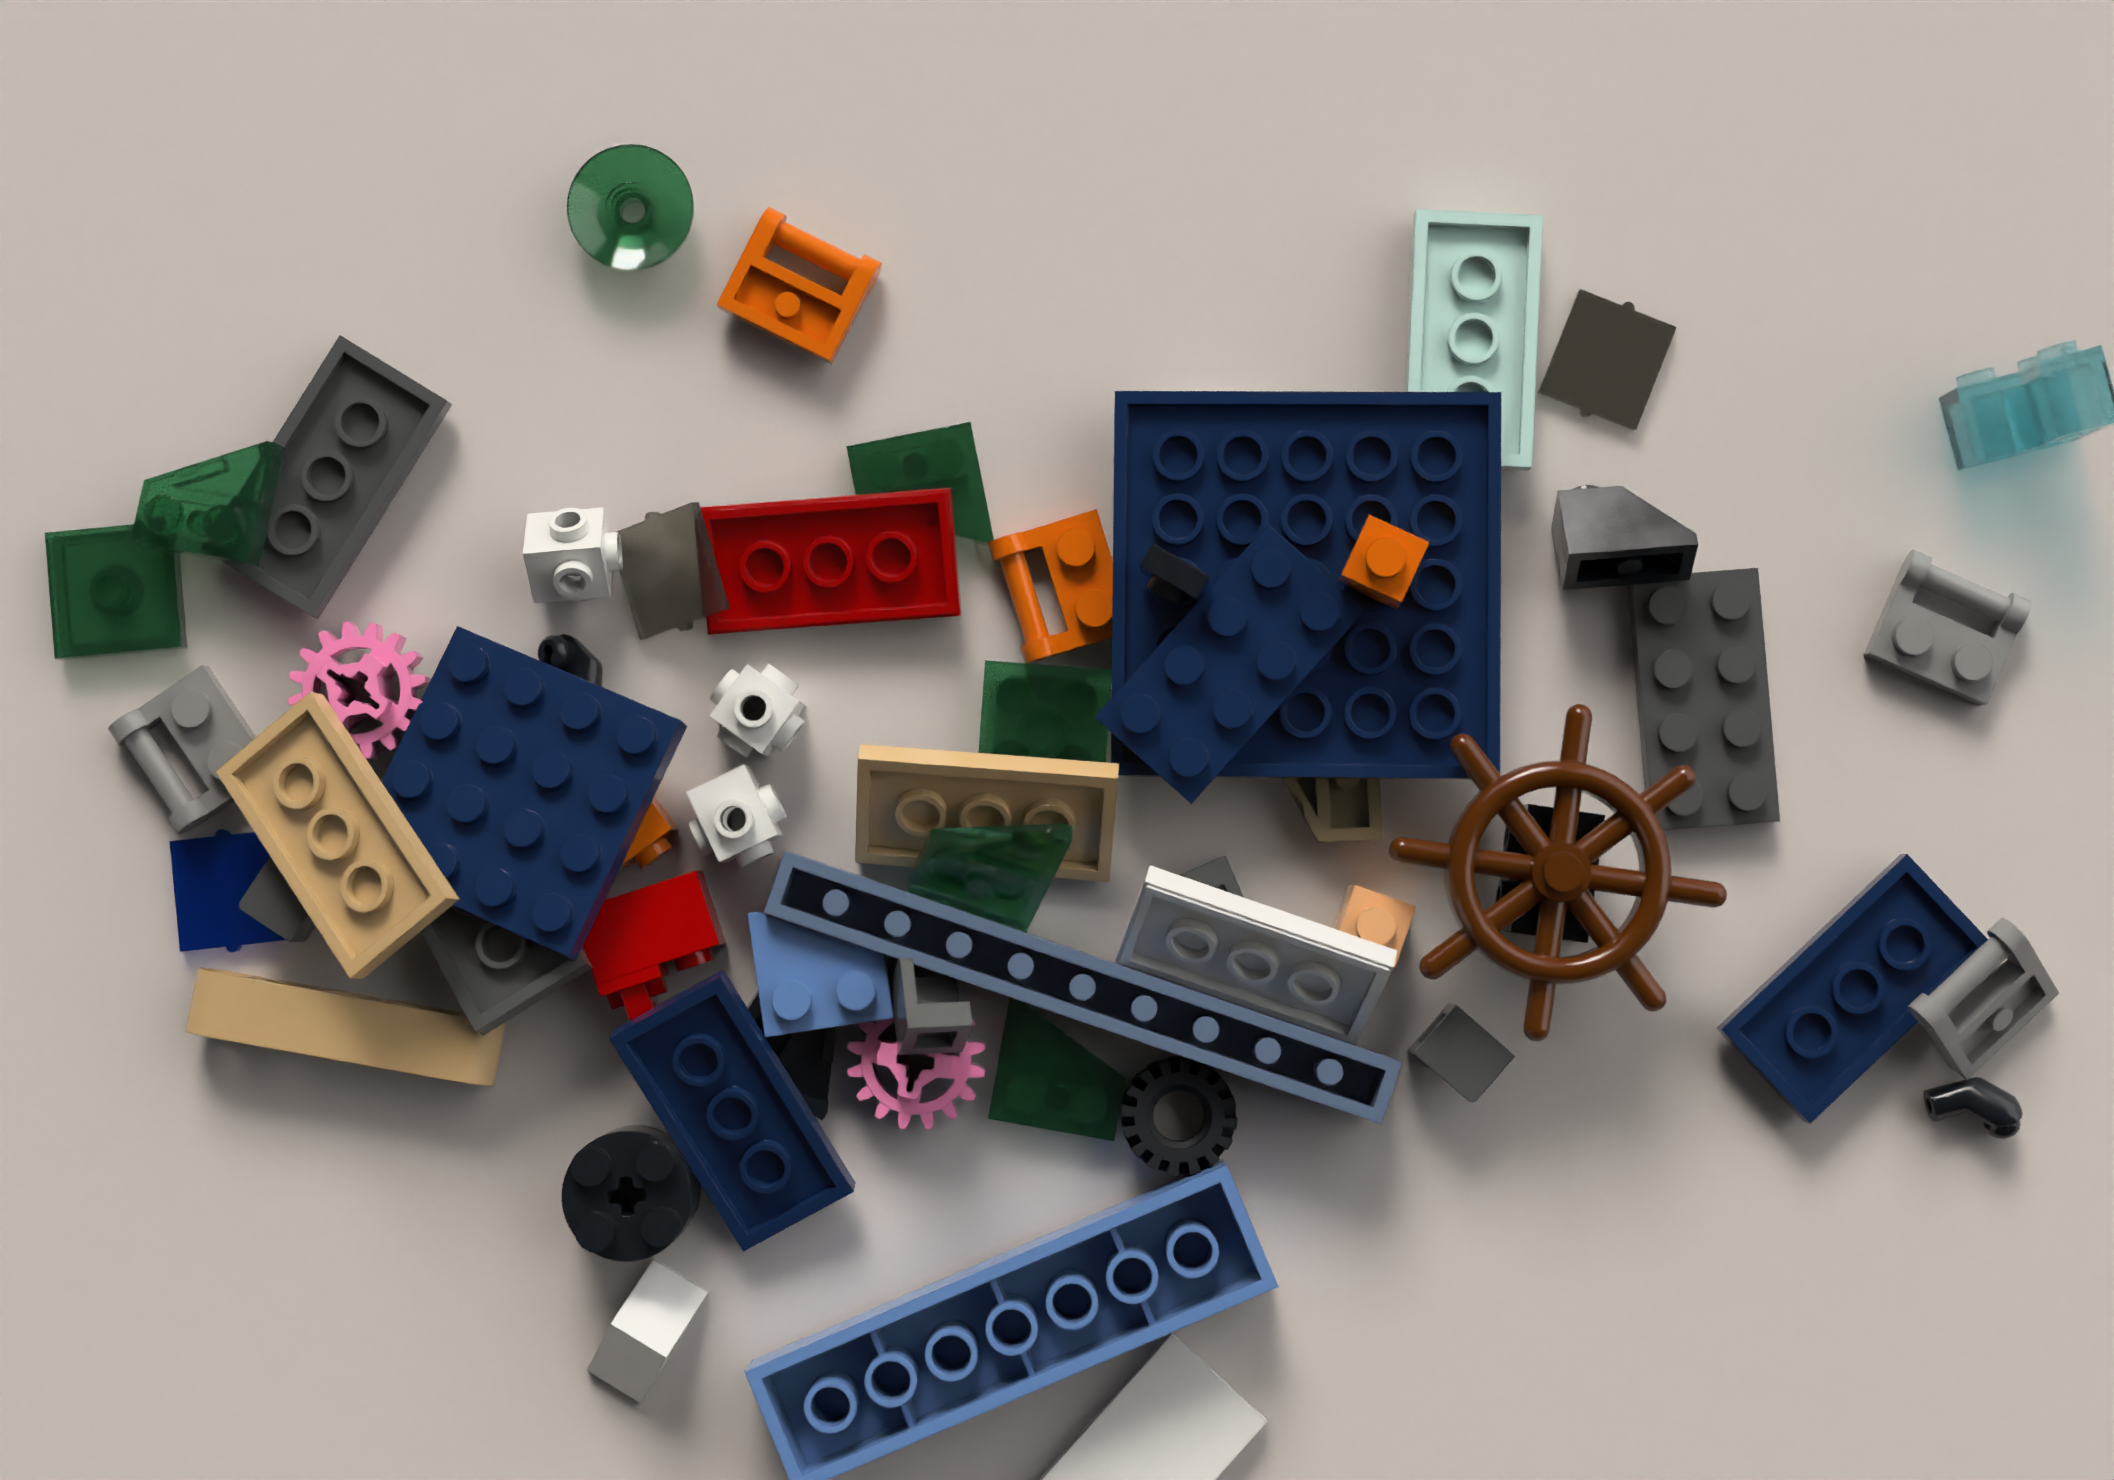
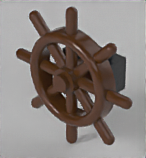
[1389,704,1727,1041]

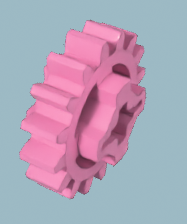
[288,622,431,760]
[847,1017,986,1129]

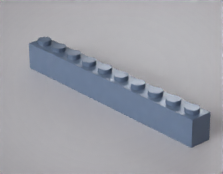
[763,851,1402,1124]

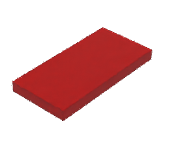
[696,487,962,635]

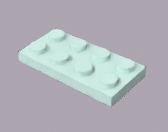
[1405,209,1543,471]

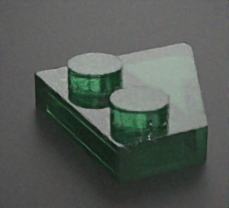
[846,422,994,545]
[907,823,1073,932]
[988,997,1125,1141]

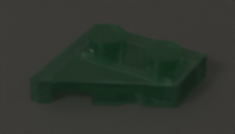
[130,441,285,567]

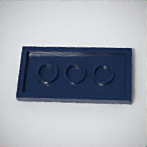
[1095,524,1365,805]
[1716,854,1988,1124]
[609,969,856,1252]

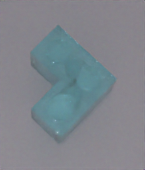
[1939,340,2114,471]

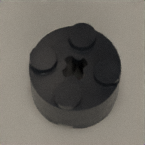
[562,1125,701,1262]

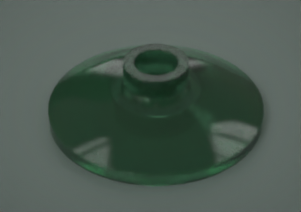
[567,144,694,271]

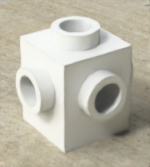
[523,507,623,603]
[710,663,805,758]
[686,764,787,869]

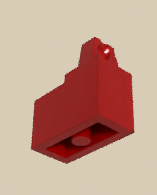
[584,870,726,1020]

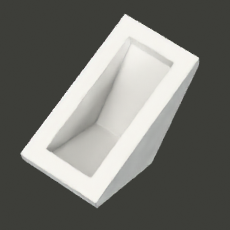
[587,1259,709,1403]

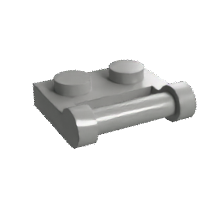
[1863,550,2032,706]
[108,665,256,835]
[1907,918,2059,1080]

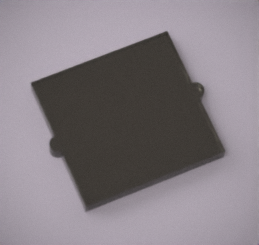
[1538,289,1677,431]
[616,502,730,640]

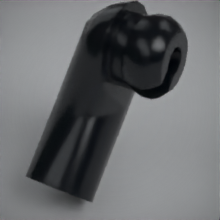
[537,634,603,687]
[1923,1077,2023,1139]

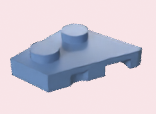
[747,912,894,1037]

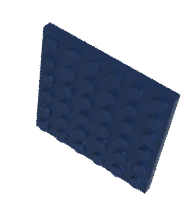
[1111,391,1502,780]

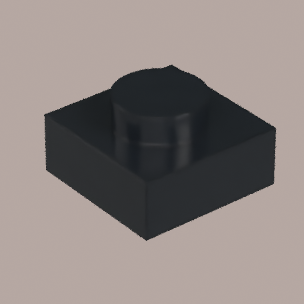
[1139,543,1209,606]

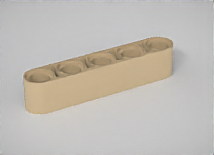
[185,967,506,1086]

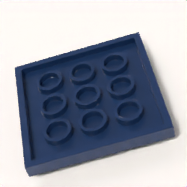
[381,626,687,961]

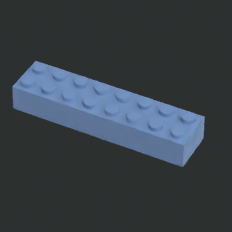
[744,1159,1279,1480]

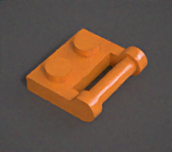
[716,207,882,365]
[988,509,1113,664]

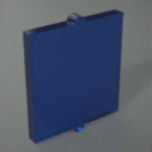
[169,829,286,952]

